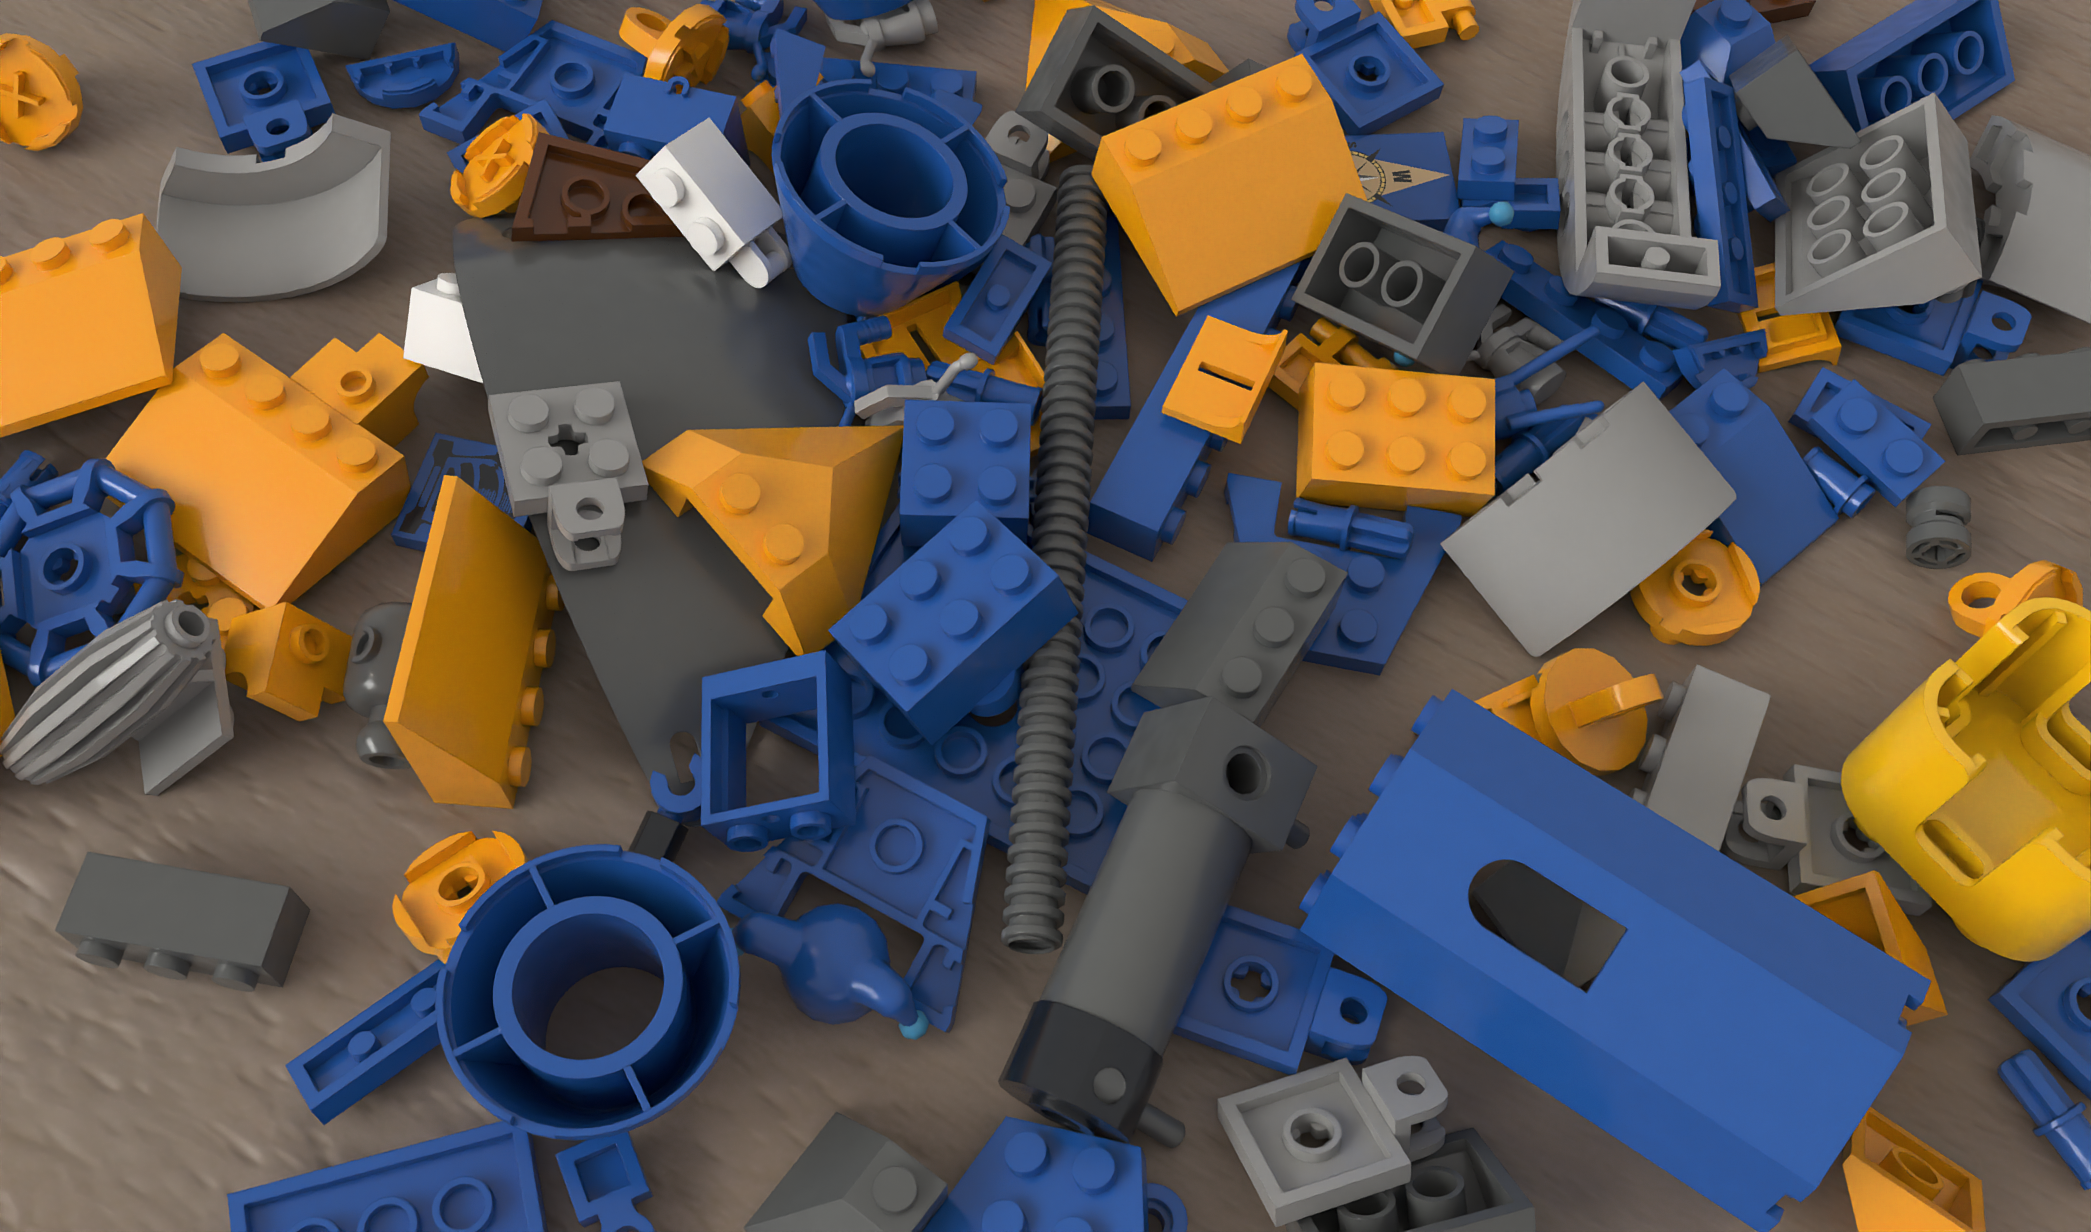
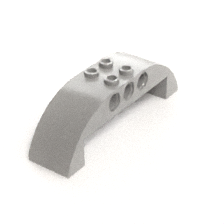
[1556,0,1721,310]

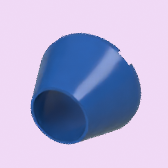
[771,79,1010,317]
[435,844,741,1140]

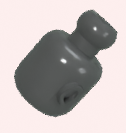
[343,602,412,769]

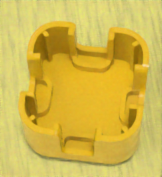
[1841,597,2091,962]

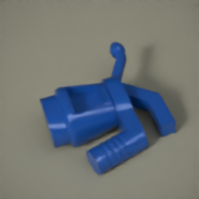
[700,0,807,82]
[807,315,927,427]

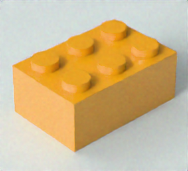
[1296,362,1495,517]

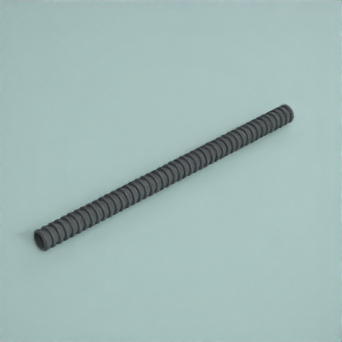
[1001,164,1108,954]

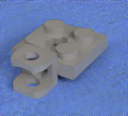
[970,111,1057,275]
[488,381,649,571]
[1721,764,1932,916]
[1217,1055,1448,1227]

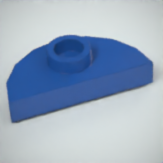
[345,42,459,109]
[1672,329,1767,390]

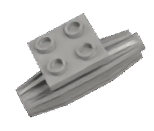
[0,599,234,796]

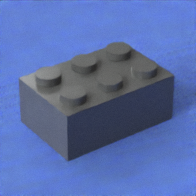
[1015,5,1218,162]
[1291,193,1515,376]

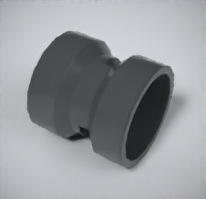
[1906,486,1972,569]

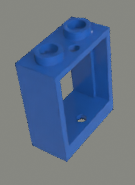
[701,650,856,852]

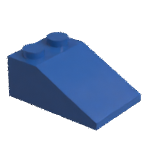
[1669,368,1839,588]

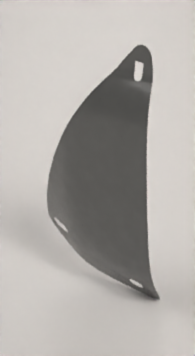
[453,212,847,827]

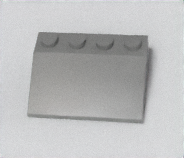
[1775,92,1982,316]

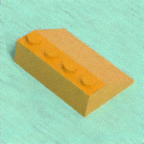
[1091,54,1368,317]
[0,213,182,438]
[106,333,411,609]
[383,475,565,809]

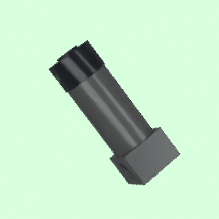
[998,696,1318,1149]

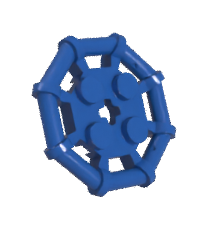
[0,458,184,688]

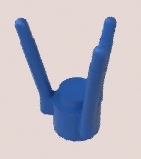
[1494,325,1605,441]

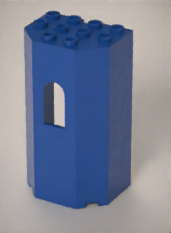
[1299,689,1931,1232]

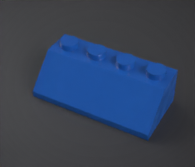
[1809,0,2015,133]

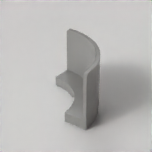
[156,113,391,302]
[1970,115,2091,325]
[1440,381,1736,657]

